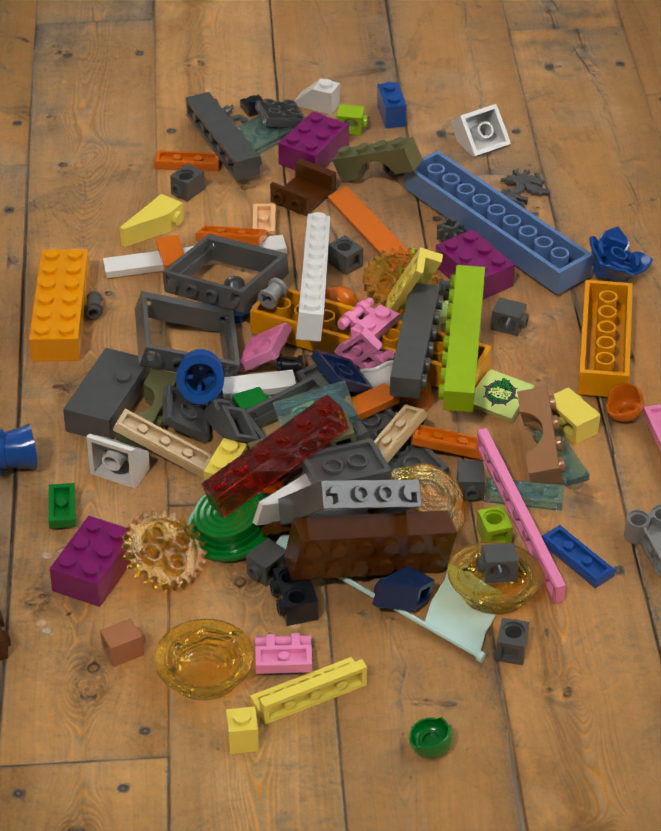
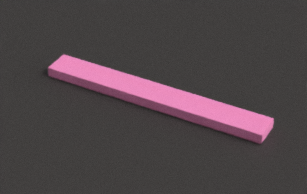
[477,428,566,604]

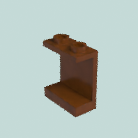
[270,158,336,216]

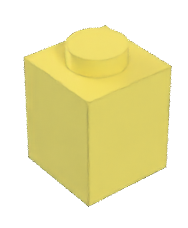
[226,707,259,754]

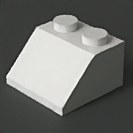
[450,104,511,157]
[86,434,150,489]

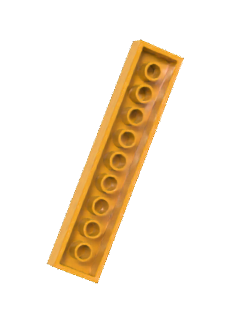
[250,288,492,388]

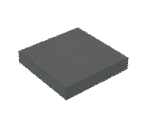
[163,384,210,443]

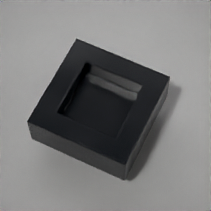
[240,95,263,117]

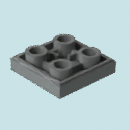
[255,98,305,127]

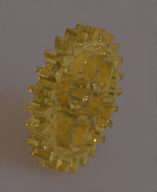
[363,246,438,313]
[121,510,207,592]

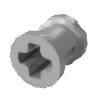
[258,278,288,309]

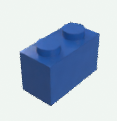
[377,82,407,129]

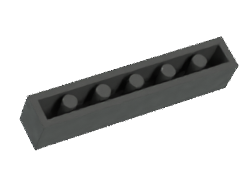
[186,92,262,181]
[390,283,444,399]

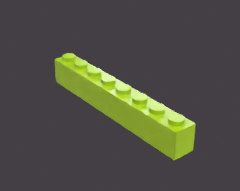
[439,265,485,412]

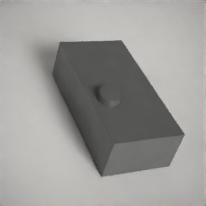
[63,348,151,440]

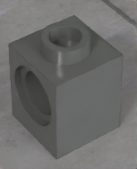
[170,164,205,202]
[328,235,363,275]
[491,297,529,336]
[456,460,485,501]
[246,538,287,587]
[476,543,519,584]
[495,618,530,665]

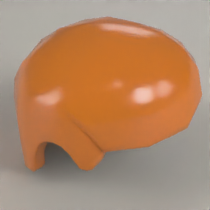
[325,285,358,307]
[606,383,644,422]

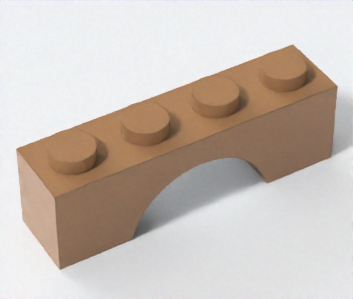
[517,386,566,488]

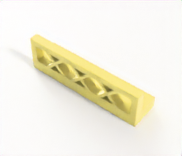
[386,247,443,312]
[250,657,367,725]

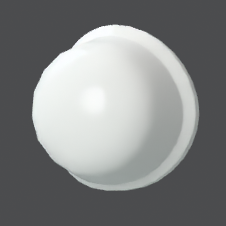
[360,360,394,388]

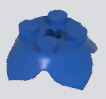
[589,226,653,283]

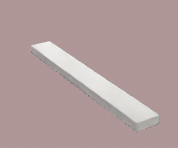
[103,235,287,278]

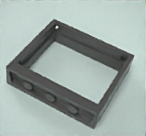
[162,234,289,313]
[135,291,240,377]
[245,372,370,484]
[278,479,421,525]

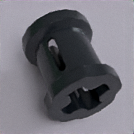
[277,354,303,374]

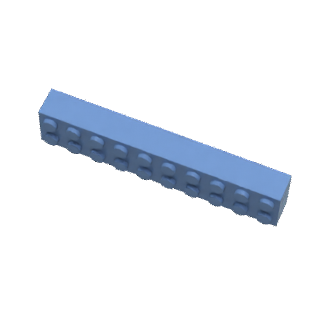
[404,150,593,295]

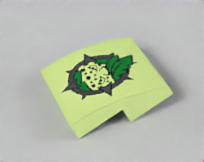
[474,369,535,423]

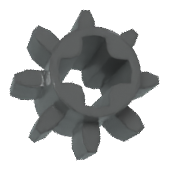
[437,218,464,242]

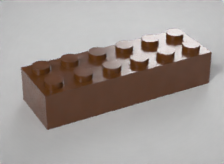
[284,510,457,580]

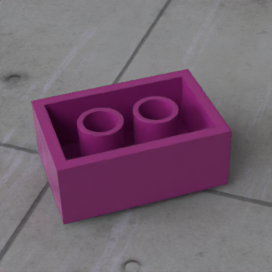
[278,112,349,170]
[436,229,515,299]
[49,515,138,607]

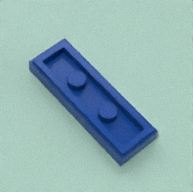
[541,525,615,588]

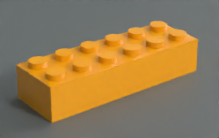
[29,248,90,362]
[577,280,633,397]

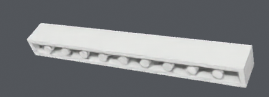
[296,212,330,342]

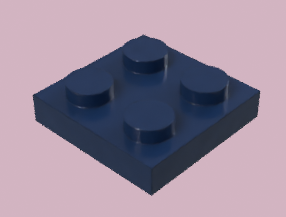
[311,350,373,395]

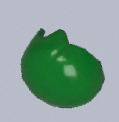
[409,717,453,759]

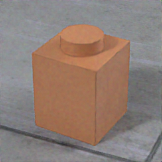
[100,618,146,667]

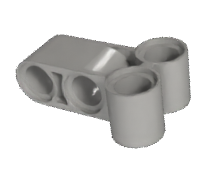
[624,504,661,577]

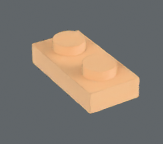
[253,204,276,237]

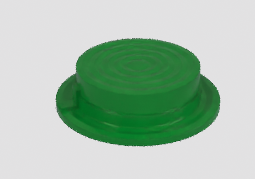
[186,484,273,562]

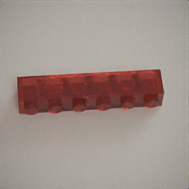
[201,394,349,518]

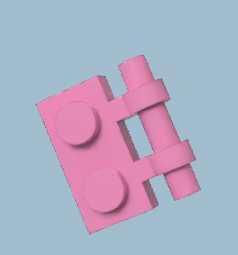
[337,297,400,339]
[334,327,395,370]
[255,633,312,674]

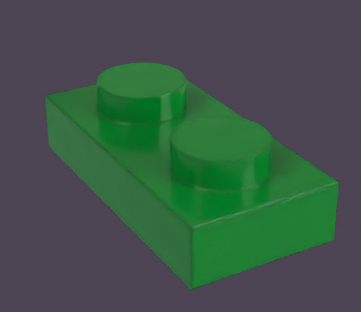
[48,483,76,529]

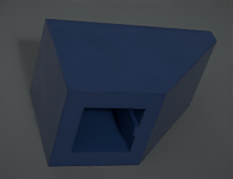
[372,565,435,611]

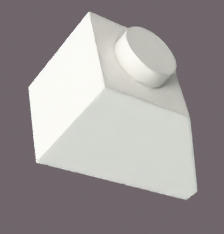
[294,78,340,115]

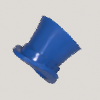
[176,349,224,404]
[0,423,37,476]

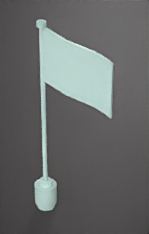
[276,533,502,663]

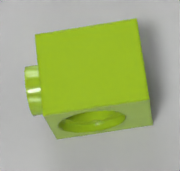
[336,104,368,136]
[476,505,513,545]

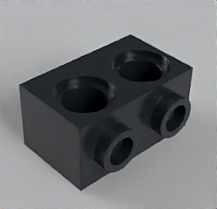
[269,566,319,626]

